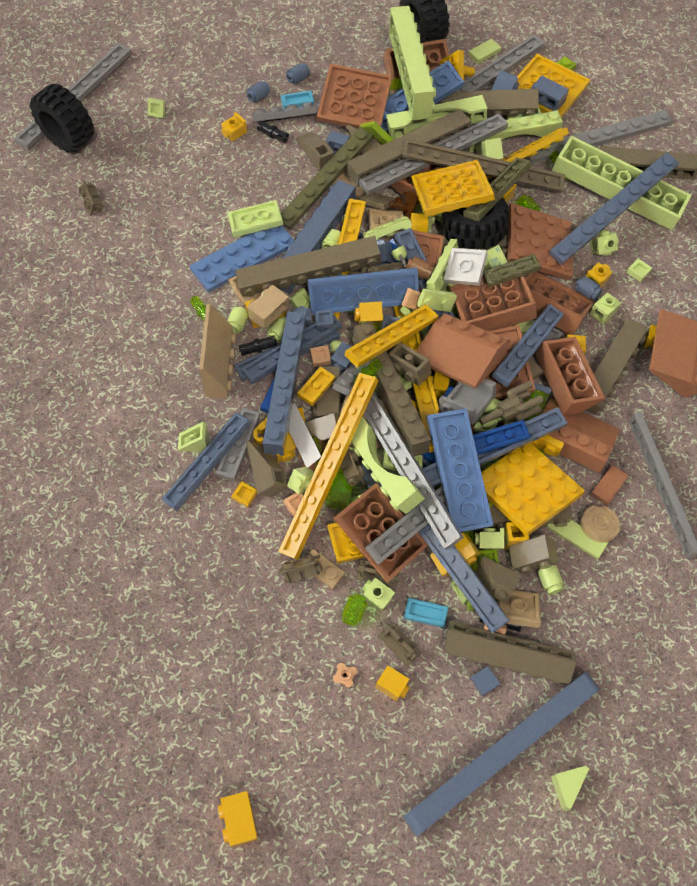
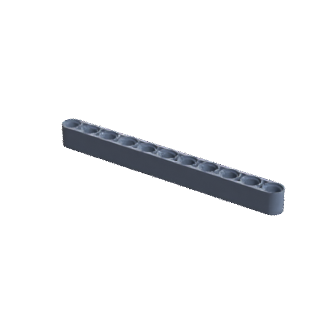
[403,671,601,837]

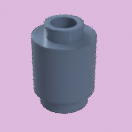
[286,63,310,85]
[247,81,270,103]
[575,276,603,301]

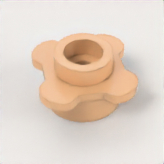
[333,663,357,688]

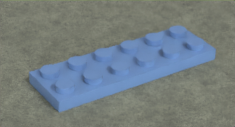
[381,60,465,133]
[189,226,295,293]
[308,268,419,315]
[427,408,493,532]

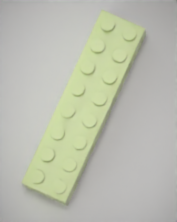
[389,6,436,120]
[552,136,692,230]

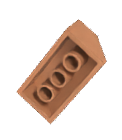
[535,337,605,416]

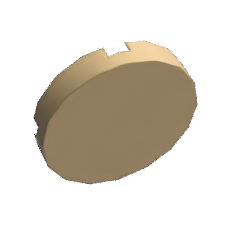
[580,505,620,543]

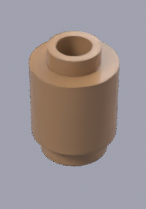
[405,256,433,280]

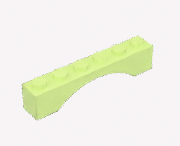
[387,95,487,139]
[467,110,563,153]
[350,416,425,514]

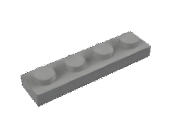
[216,408,260,482]

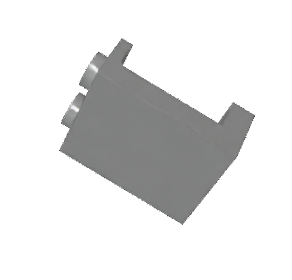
[439,379,496,425]

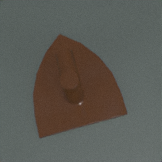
[389,191,419,219]

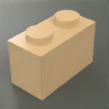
[248,285,289,330]

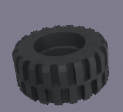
[400,0,450,43]
[30,84,94,152]
[442,197,509,250]

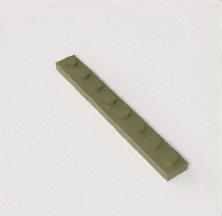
[281,127,373,230]

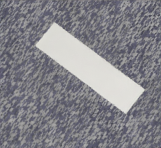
[288,403,321,468]

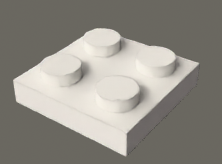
[443,248,488,286]

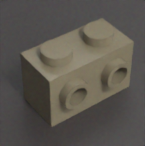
[388,342,431,386]

